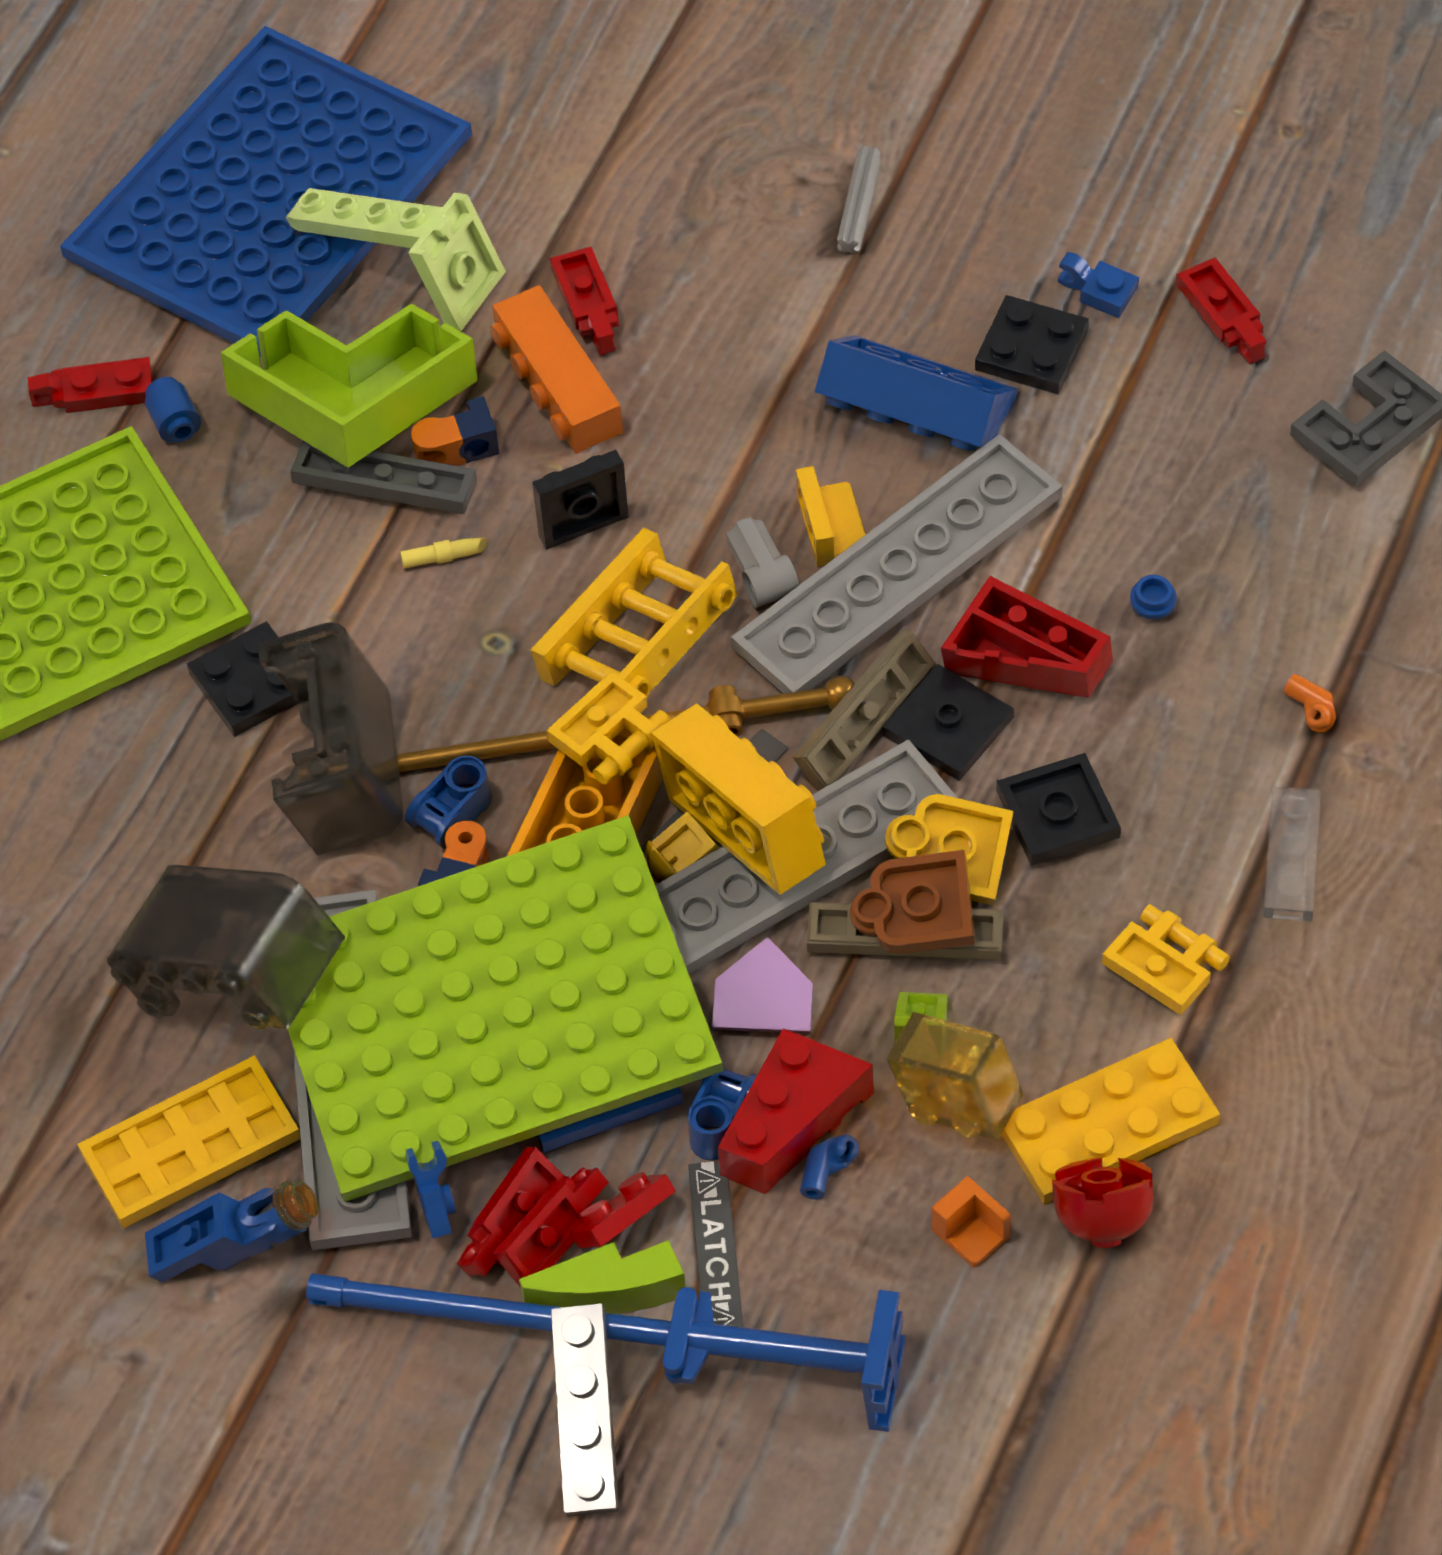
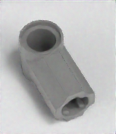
[726,517,799,608]

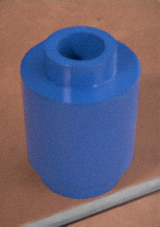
[145,377,201,443]

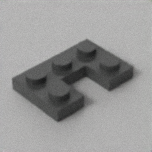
[1290,350,1442,487]

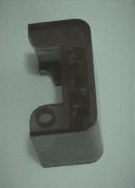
[258,622,403,856]
[107,865,345,1030]

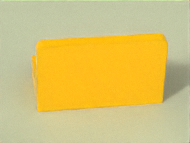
[796,466,865,567]

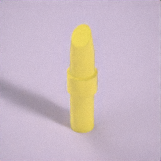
[400,538,487,569]

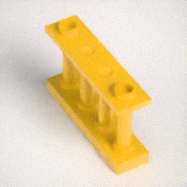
[530,527,738,698]

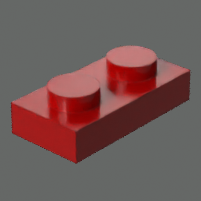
[569,1172,676,1248]

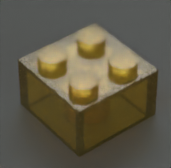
[886,1012,1024,1141]

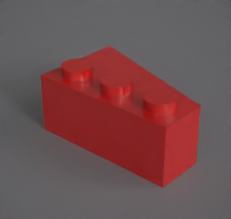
[941,576,1113,698]
[718,1028,874,1194]

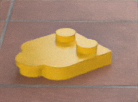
[885,794,1014,906]

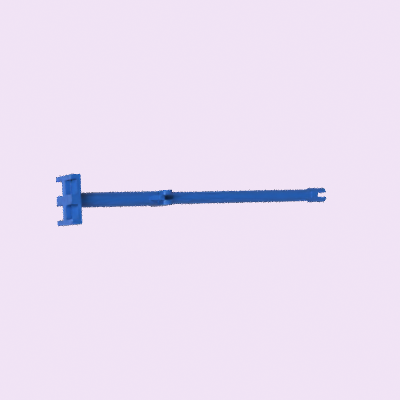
[306,1273,906,1432]

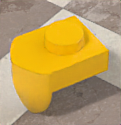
[645,811,719,880]

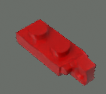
[549,246,619,355]
[1176,257,1267,365]
[28,357,153,413]
[457,1147,564,1277]
[493,1167,609,1288]

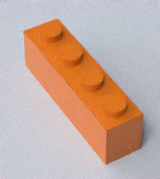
[490,285,623,454]

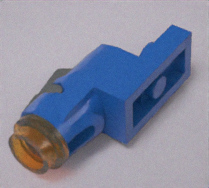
[145,1181,319,1282]

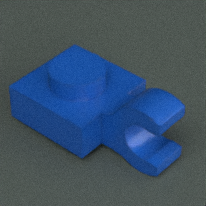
[1057,252,1139,318]
[405,1141,456,1239]

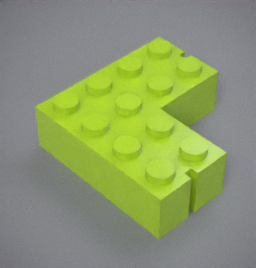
[221,303,478,468]

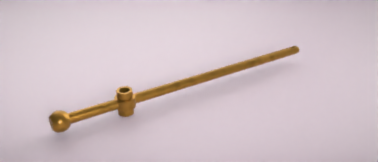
[299,676,854,786]

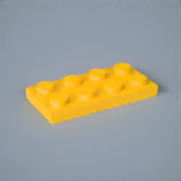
[996,1038,1220,1205]
[77,1055,301,1229]

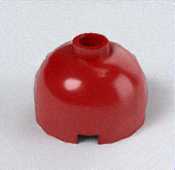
[1052,1158,1153,1248]

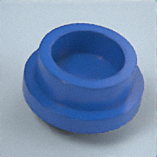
[1130,575,1177,619]

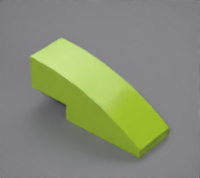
[519,1240,686,1314]

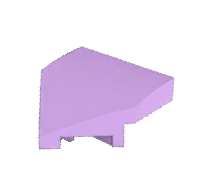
[712,937,813,1034]

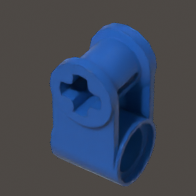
[405,756,492,849]
[688,1069,757,1161]

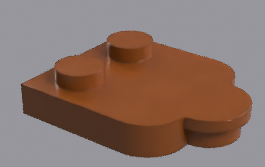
[850,850,975,954]

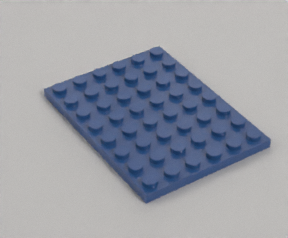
[60,26,472,357]

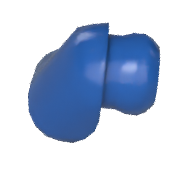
[800,1134,860,1200]

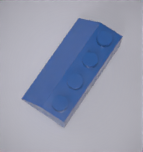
[814,335,1018,451]

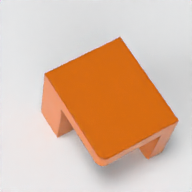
[932,1176,1011,1268]

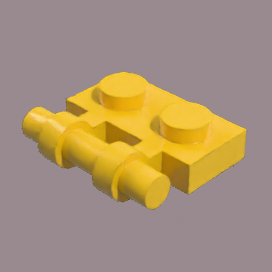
[546,671,671,785]
[1102,904,1230,1015]

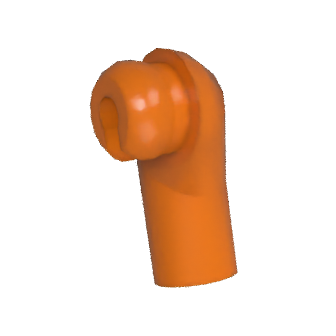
[1284,673,1336,732]

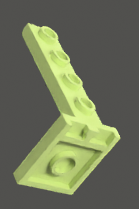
[286,188,506,331]

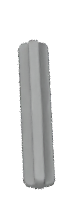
[837,146,881,254]

